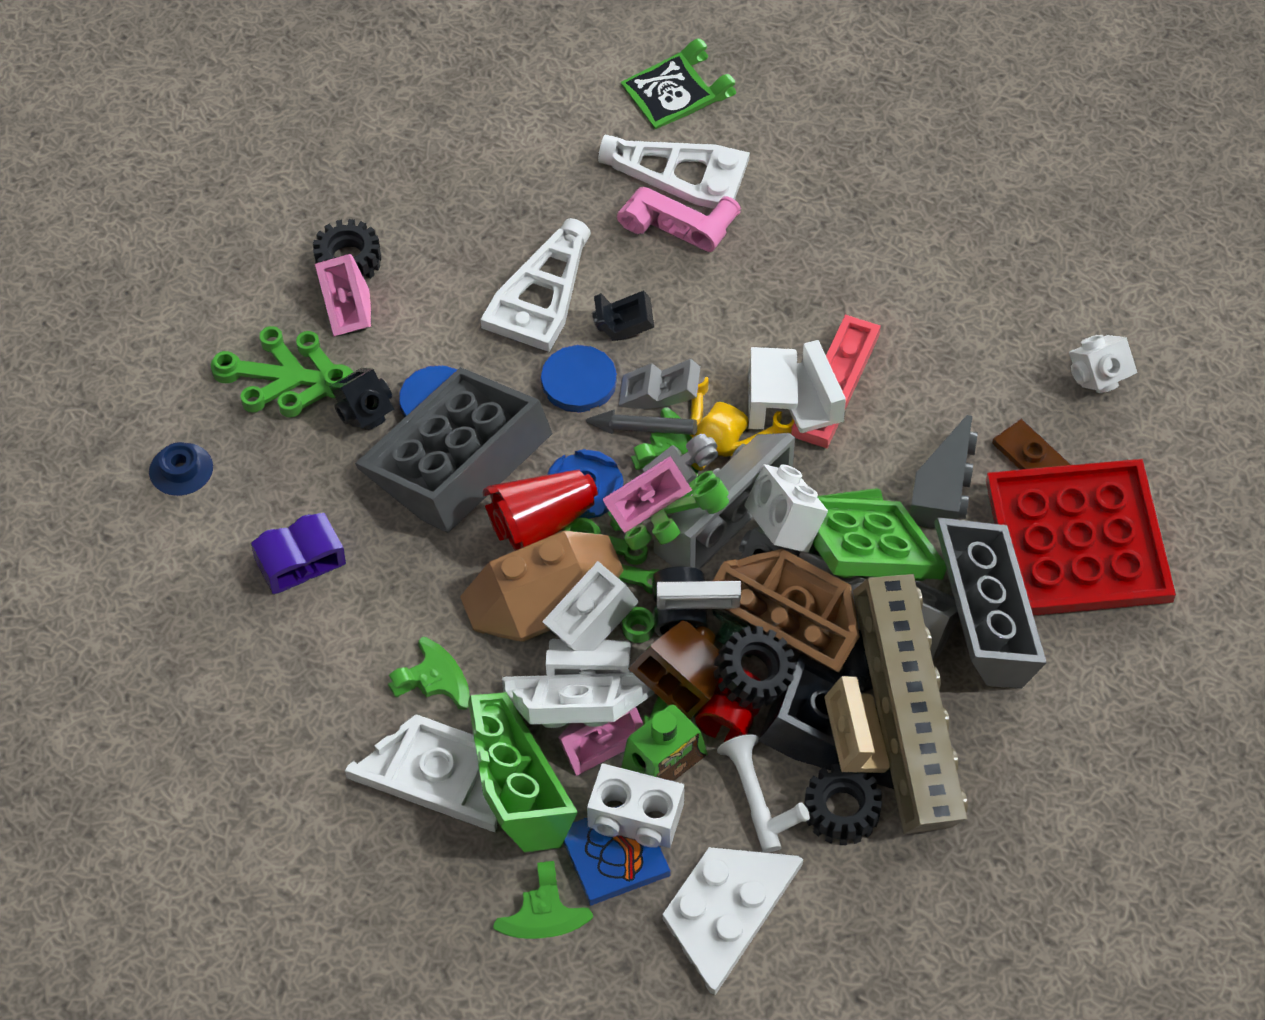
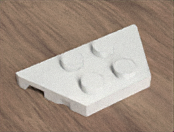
[502,673,655,728]
[345,714,497,832]
[663,847,803,995]

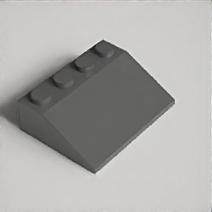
[355,367,553,533]

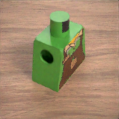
[621,704,708,781]

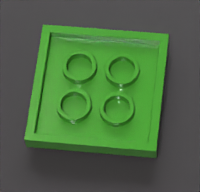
[813,497,947,581]

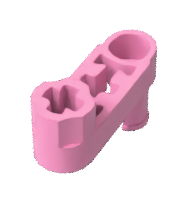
[617,187,741,252]

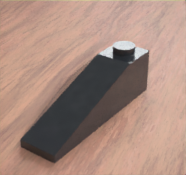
[758,654,894,789]

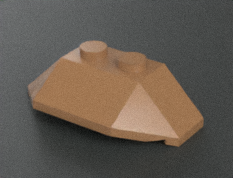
[460,531,624,642]
[713,549,859,672]

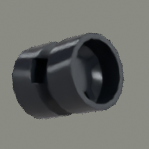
[652,566,708,636]

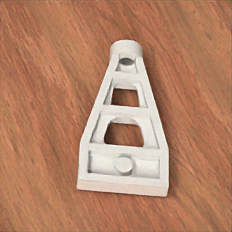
[598,135,750,209]
[480,218,591,352]

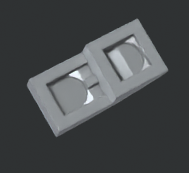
[619,359,701,409]

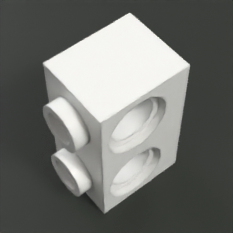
[744,464,828,553]
[587,763,684,848]

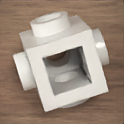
[1069,335,1137,393]

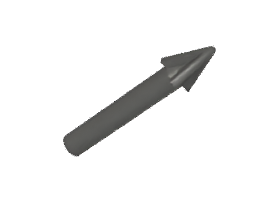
[586,409,697,435]

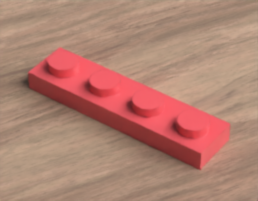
[791,314,881,449]

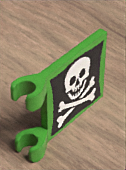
[621,38,736,129]

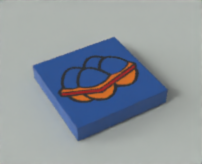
[563,804,670,906]

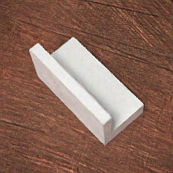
[789,340,846,433]
[748,347,798,429]
[542,561,638,651]
[546,639,631,676]

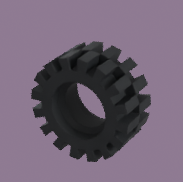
[313,219,381,280]
[714,626,796,709]
[804,763,882,845]

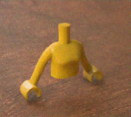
[690,377,795,471]

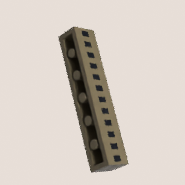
[853,574,968,834]

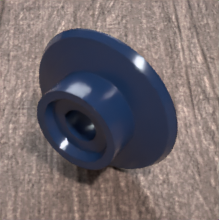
[149,442,213,496]

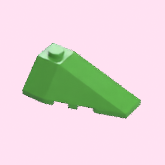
[468,692,578,852]

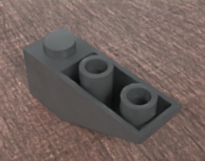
[910,415,978,528]

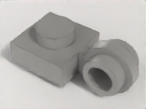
[643,434,718,483]

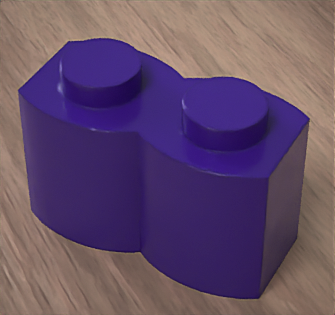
[251,513,346,594]

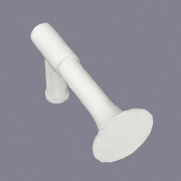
[717,735,810,853]

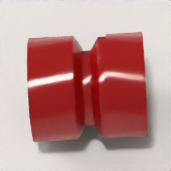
[695,669,762,742]

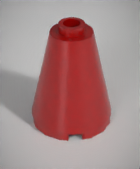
[482,470,598,551]

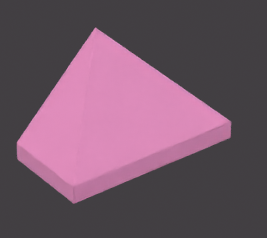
[315,254,371,336]
[603,456,692,533]
[558,707,643,776]

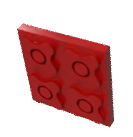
[986,459,1176,616]

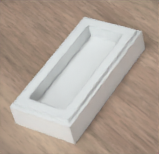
[657,581,741,610]

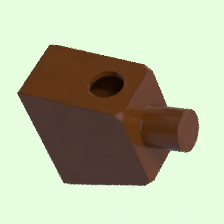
[628,621,719,720]

